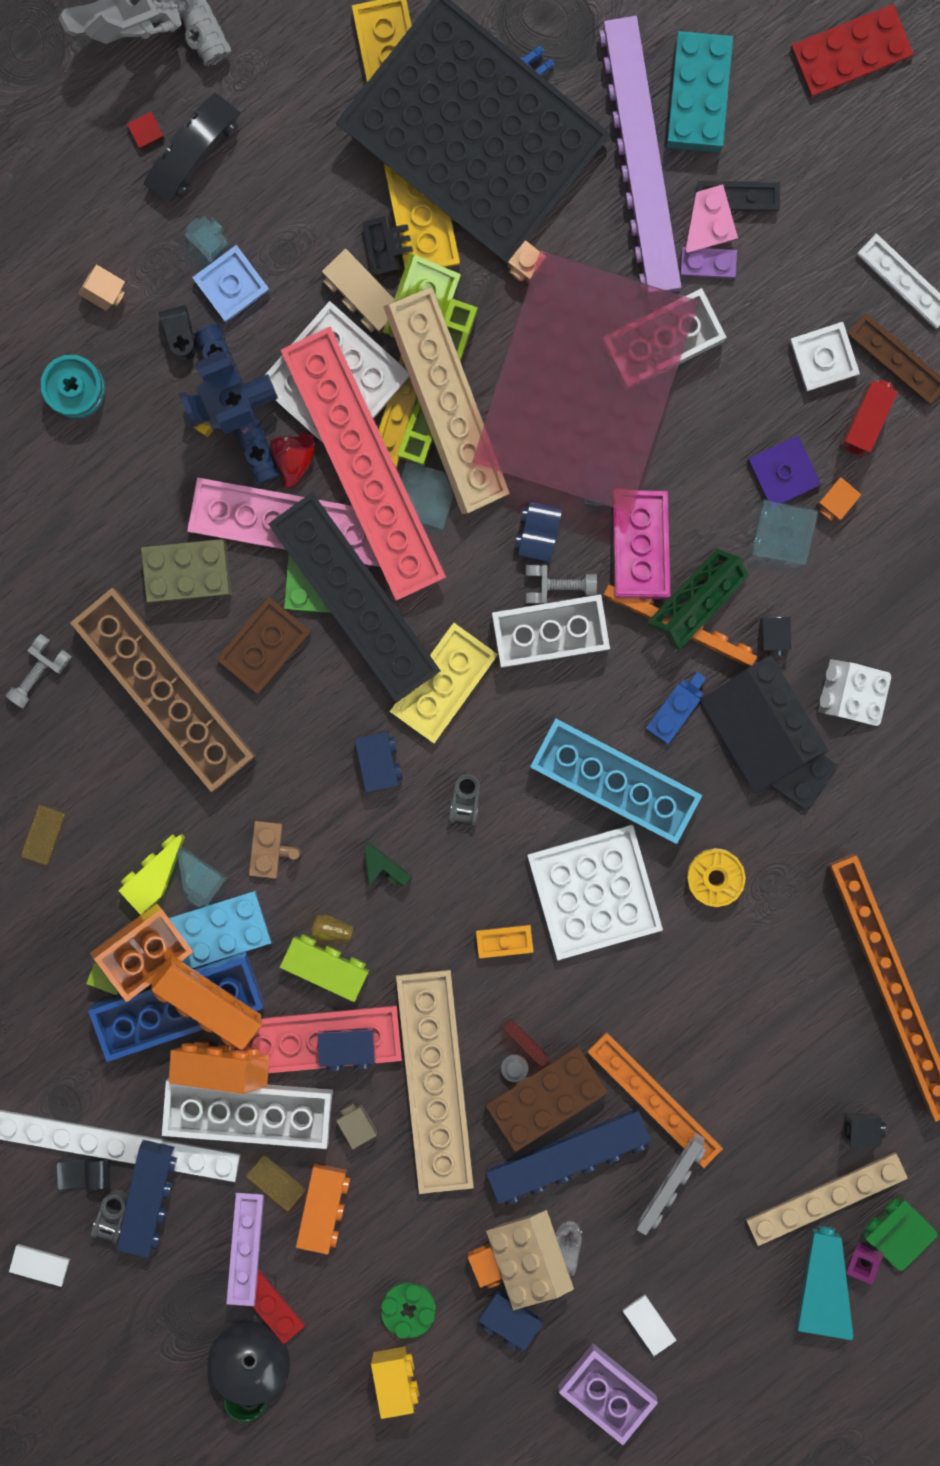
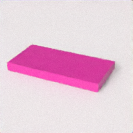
[612,490,670,599]

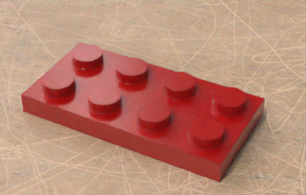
[791,3,914,98]

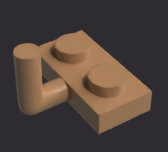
[249,821,301,878]

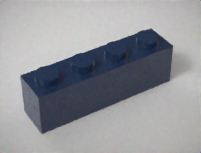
[117,1139,178,1258]

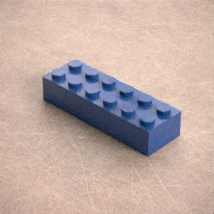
[88,951,264,1062]

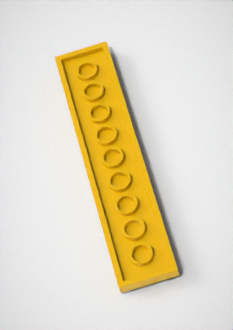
[352,0,460,268]

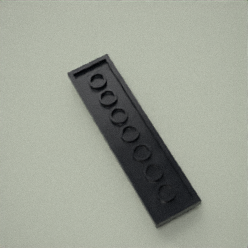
[268,492,441,703]

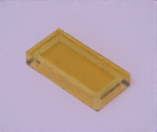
[21,805,66,865]
[246,1154,306,1212]

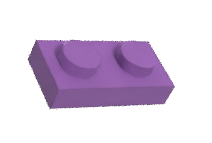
[680,247,737,279]

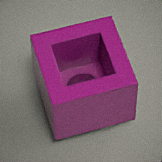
[846,1243,884,1285]

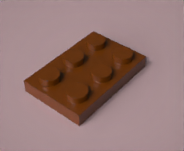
[216,597,311,694]

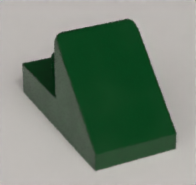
[365,842,412,886]

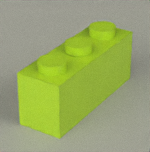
[280,934,369,1002]

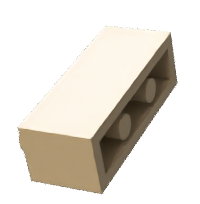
[322,248,394,334]

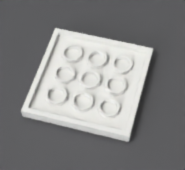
[265,301,410,442]
[527,825,663,960]

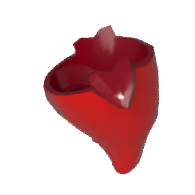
[270,432,316,488]

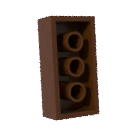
[486,1043,608,1152]

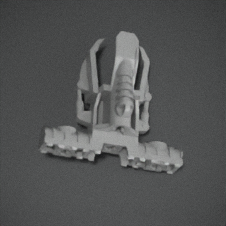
[58,0,231,66]

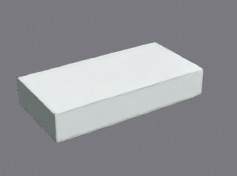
[9,1244,70,1287]
[622,1294,677,1356]

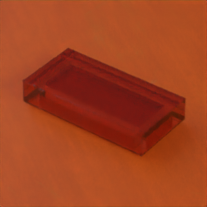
[503,1019,548,1067]

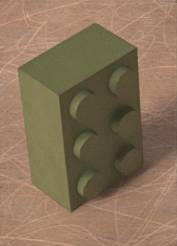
[141,539,232,604]

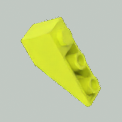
[118,834,185,915]

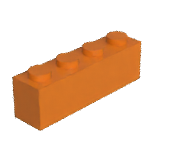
[152,955,262,1050]

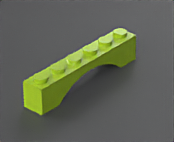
[397,298,478,467]

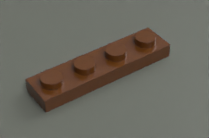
[847,312,940,406]

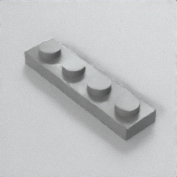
[637,1132,706,1235]

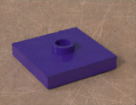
[748,435,821,508]

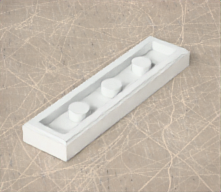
[856,233,940,330]

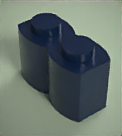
[514,501,562,564]

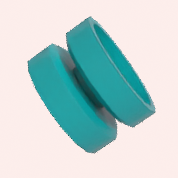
[41,355,106,419]

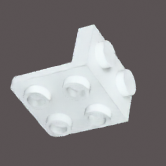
[818,659,891,726]

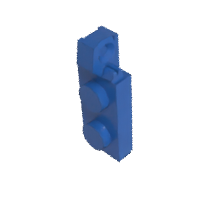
[646,672,706,744]

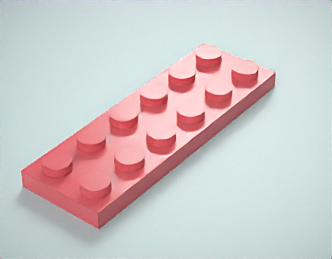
[235,1005,402,1073]

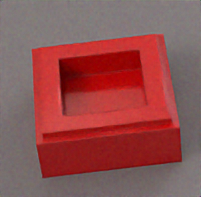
[127,112,165,150]

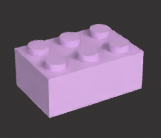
[558,1343,658,1445]

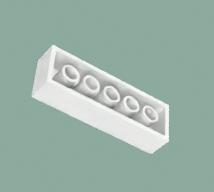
[162,1078,333,1149]

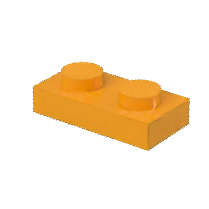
[476,925,533,958]

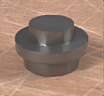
[501,1054,528,1082]

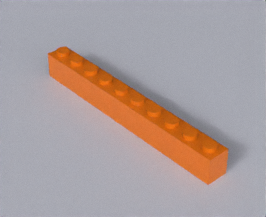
[828,854,940,1122]

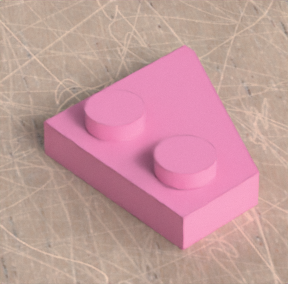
[685,185,738,254]

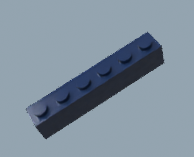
[486,1108,651,1205]

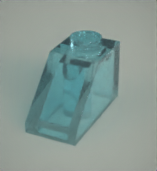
[177,847,228,907]

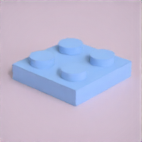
[192,245,270,323]

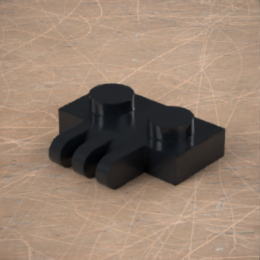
[362,215,413,277]

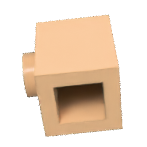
[508,240,547,284]
[78,264,125,311]

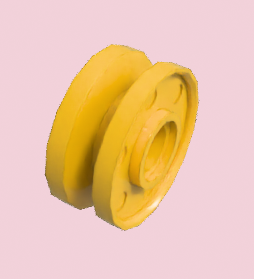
[687,848,746,907]

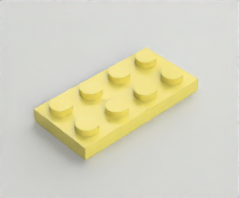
[390,623,498,743]

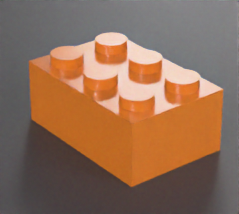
[90,904,193,1002]
[169,1040,270,1094]

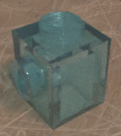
[184,216,229,263]

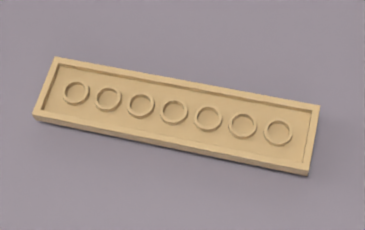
[383,287,510,514]
[396,969,474,1194]

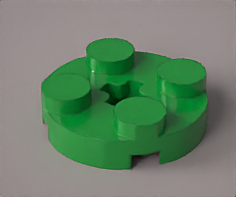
[381,1281,436,1338]

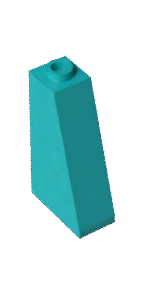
[795,1226,853,1340]

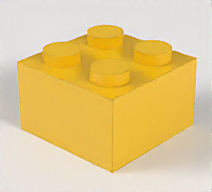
[371,1347,419,1419]

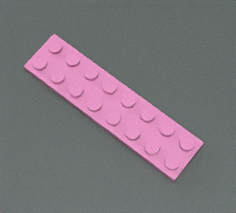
[187,478,380,567]

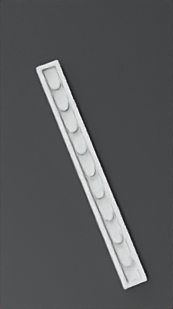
[0,1110,241,1182]

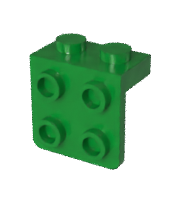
[862,1195,938,1271]

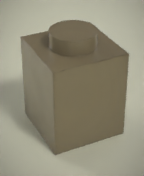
[336,1103,377,1149]

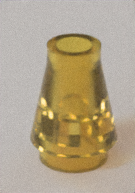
[311,913,353,942]

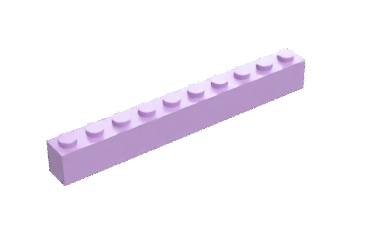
[599,16,681,297]

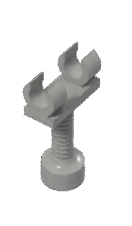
[525,565,597,604]
[5,634,72,709]

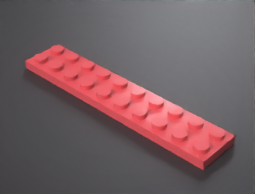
[281,326,447,601]

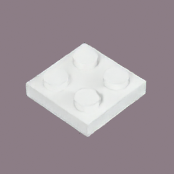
[790,322,860,392]

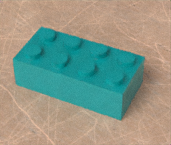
[666,31,733,153]

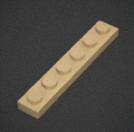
[746,1152,908,1246]

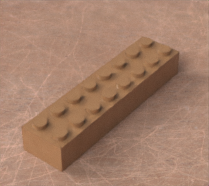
[70,588,256,792]

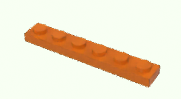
[602,584,757,667]
[587,1032,723,1168]

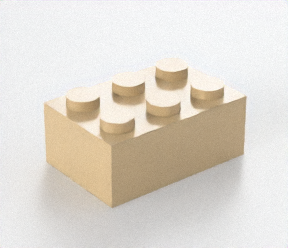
[486,1210,574,1310]

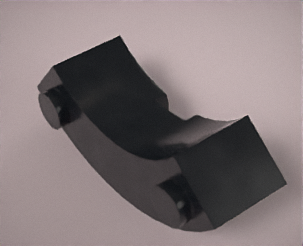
[143,93,241,204]

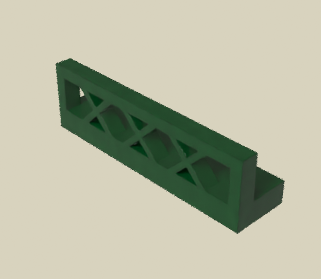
[647,549,749,650]

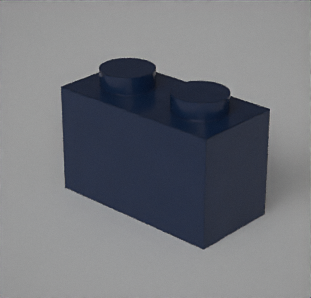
[355,732,403,792]
[317,1027,376,1071]
[479,1288,543,1351]

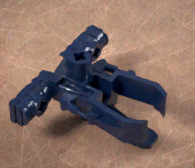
[179,323,282,486]

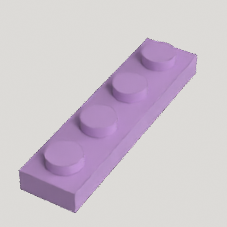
[226,1193,264,1306]

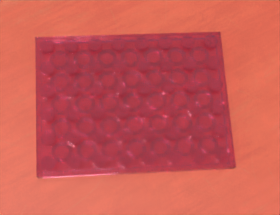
[472,250,699,513]

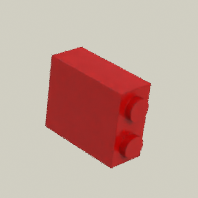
[839,379,898,458]

